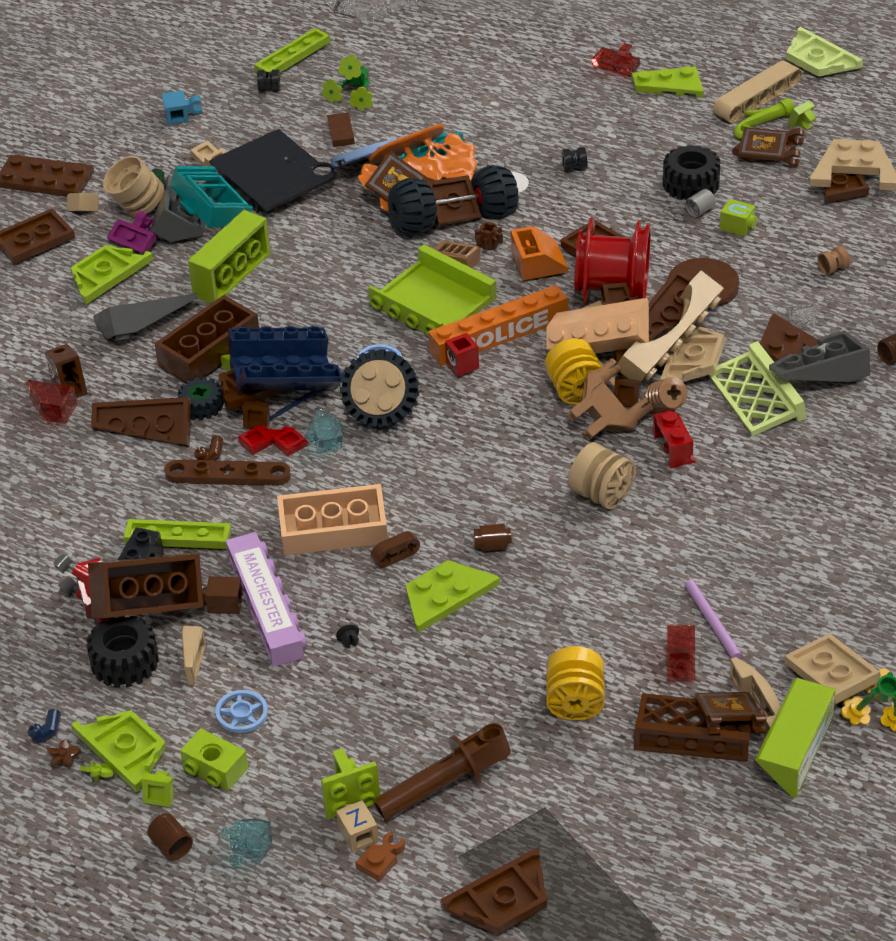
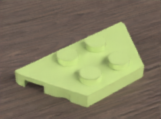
[786,27,863,77]

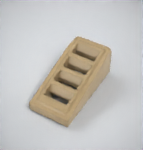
[182,626,206,685]

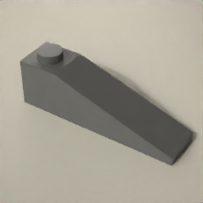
[151,175,205,242]
[769,330,870,382]

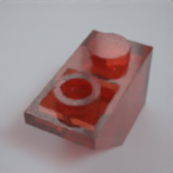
[666,624,695,681]

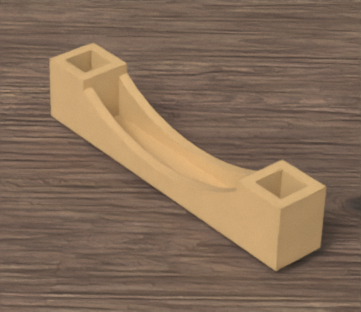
[617,270,723,383]

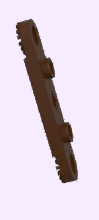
[164,460,291,486]

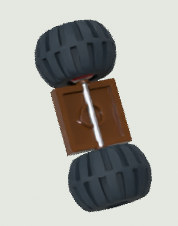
[388,165,519,236]

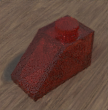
[27,380,77,424]

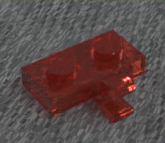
[592,43,640,77]

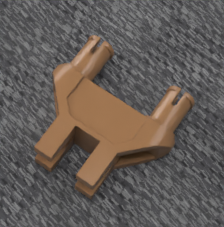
[567,358,653,441]

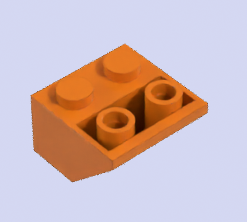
[511,226,568,280]

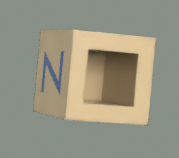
[336,800,379,853]

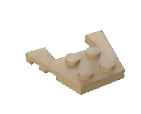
[810,139,896,191]

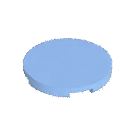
[330,139,394,168]

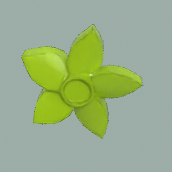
[80,761,113,782]

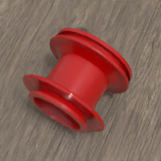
[574,217,651,307]

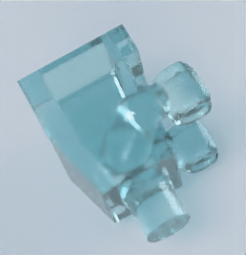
[304,409,344,454]
[220,818,272,868]

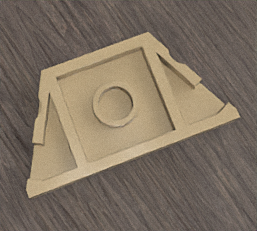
[660,326,725,382]

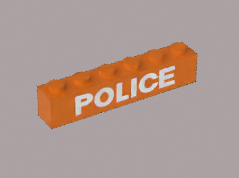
[428,285,568,367]

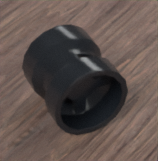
[257,69,281,91]
[562,147,588,172]

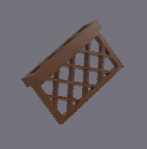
[634,693,752,762]

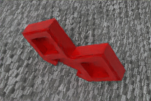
[237,426,308,457]

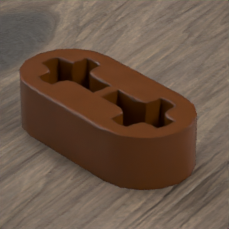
[371,531,420,568]

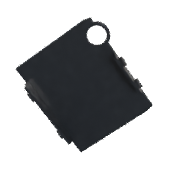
[209,129,335,213]

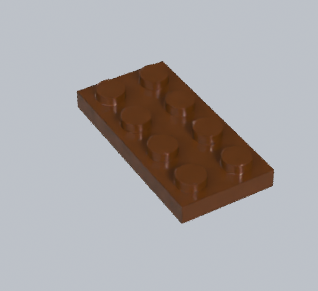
[0,155,94,197]

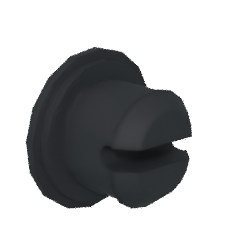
[336,624,359,648]

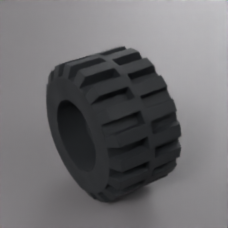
[663,145,721,200]
[86,615,159,688]

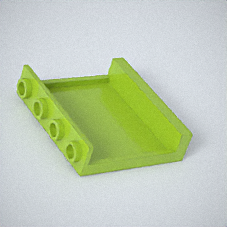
[368,244,497,336]

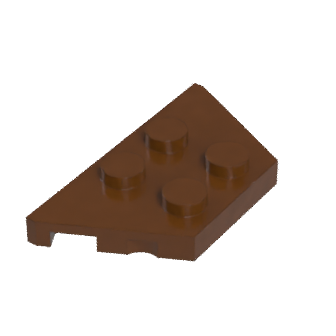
[760,313,817,362]
[218,370,287,411]
[440,848,547,935]

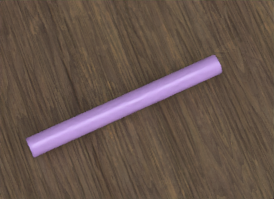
[685,580,742,659]

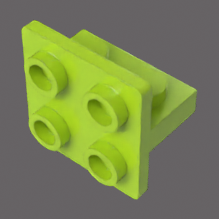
[321,748,380,820]

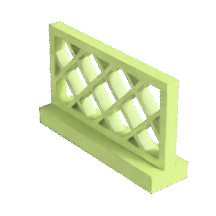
[707,341,806,436]

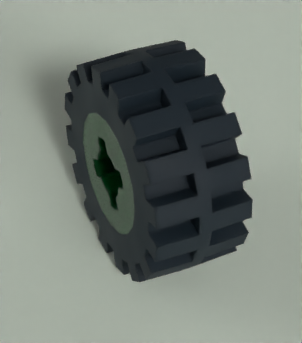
[178,377,223,421]

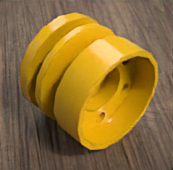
[544,338,607,405]
[546,646,605,720]

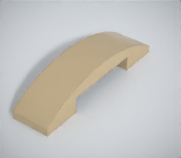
[730,657,780,738]

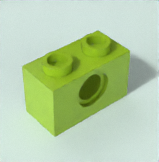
[180,728,248,791]

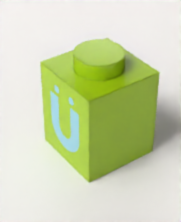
[720,199,757,236]

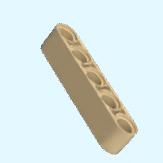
[713,60,802,124]

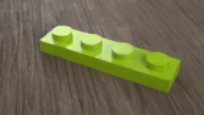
[254,28,330,73]
[123,519,232,549]

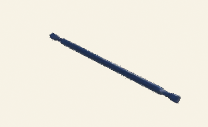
[270,372,345,421]

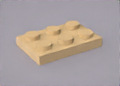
[785,633,881,704]

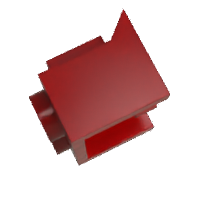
[653,409,696,468]

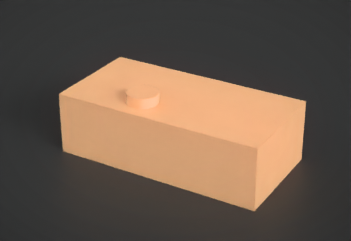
[277,484,388,555]

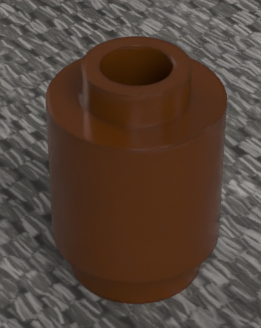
[474,523,512,552]

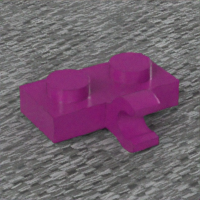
[107,211,157,255]

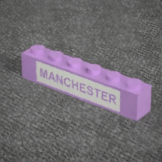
[226,532,307,667]

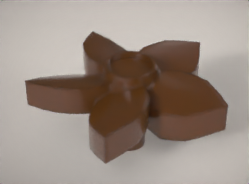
[47,739,81,767]

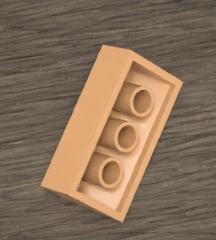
[546,298,649,354]

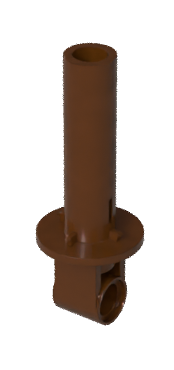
[373,723,511,822]

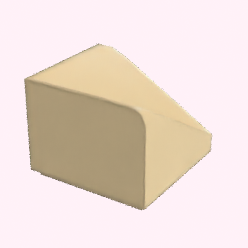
[67,193,99,211]

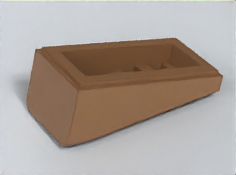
[434,241,481,268]

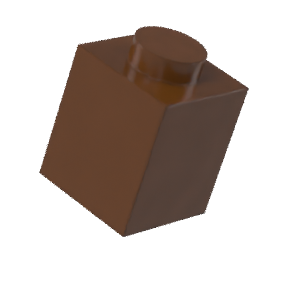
[202,576,243,614]

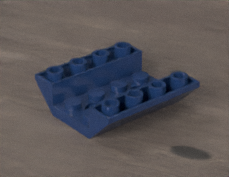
[228,326,343,392]

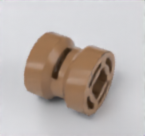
[817,245,850,275]

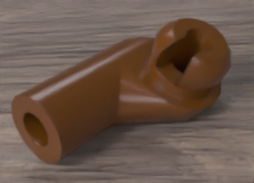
[194,435,223,460]

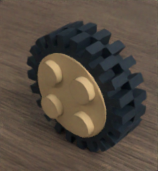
[340,349,420,428]

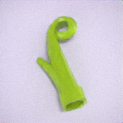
[734,98,795,139]

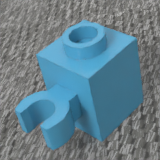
[162,90,202,125]

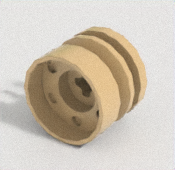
[103,156,164,217]
[568,442,636,509]

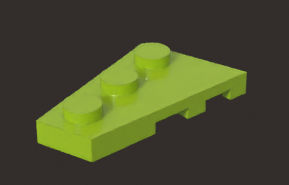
[632,66,704,98]

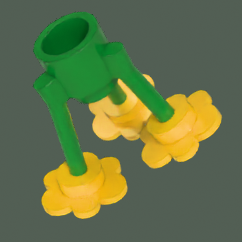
[841,668,896,732]

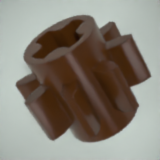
[475,222,503,250]

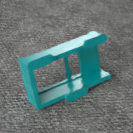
[170,166,253,227]

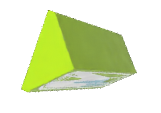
[755,678,836,798]

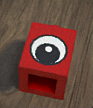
[445,333,479,377]

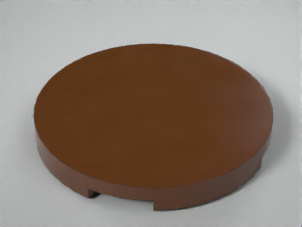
[668,258,739,309]

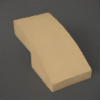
[190,141,226,172]

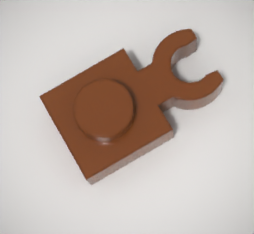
[355,832,405,882]

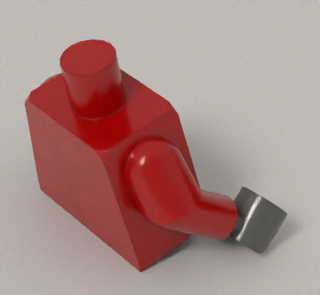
[53,554,108,627]

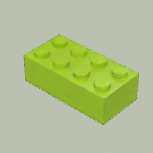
[188,210,270,304]

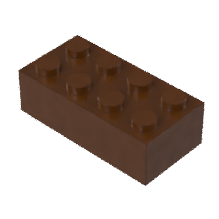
[154,295,259,382]
[88,553,204,618]

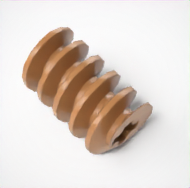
[643,377,687,414]

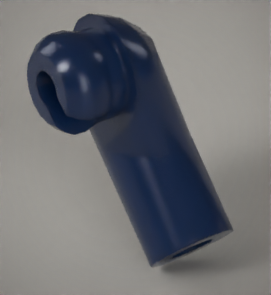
[28,709,61,743]

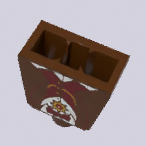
[45,344,88,402]

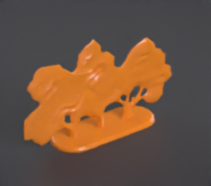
[358,124,477,211]

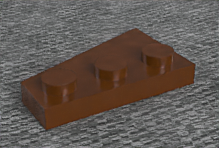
[823,152,869,203]

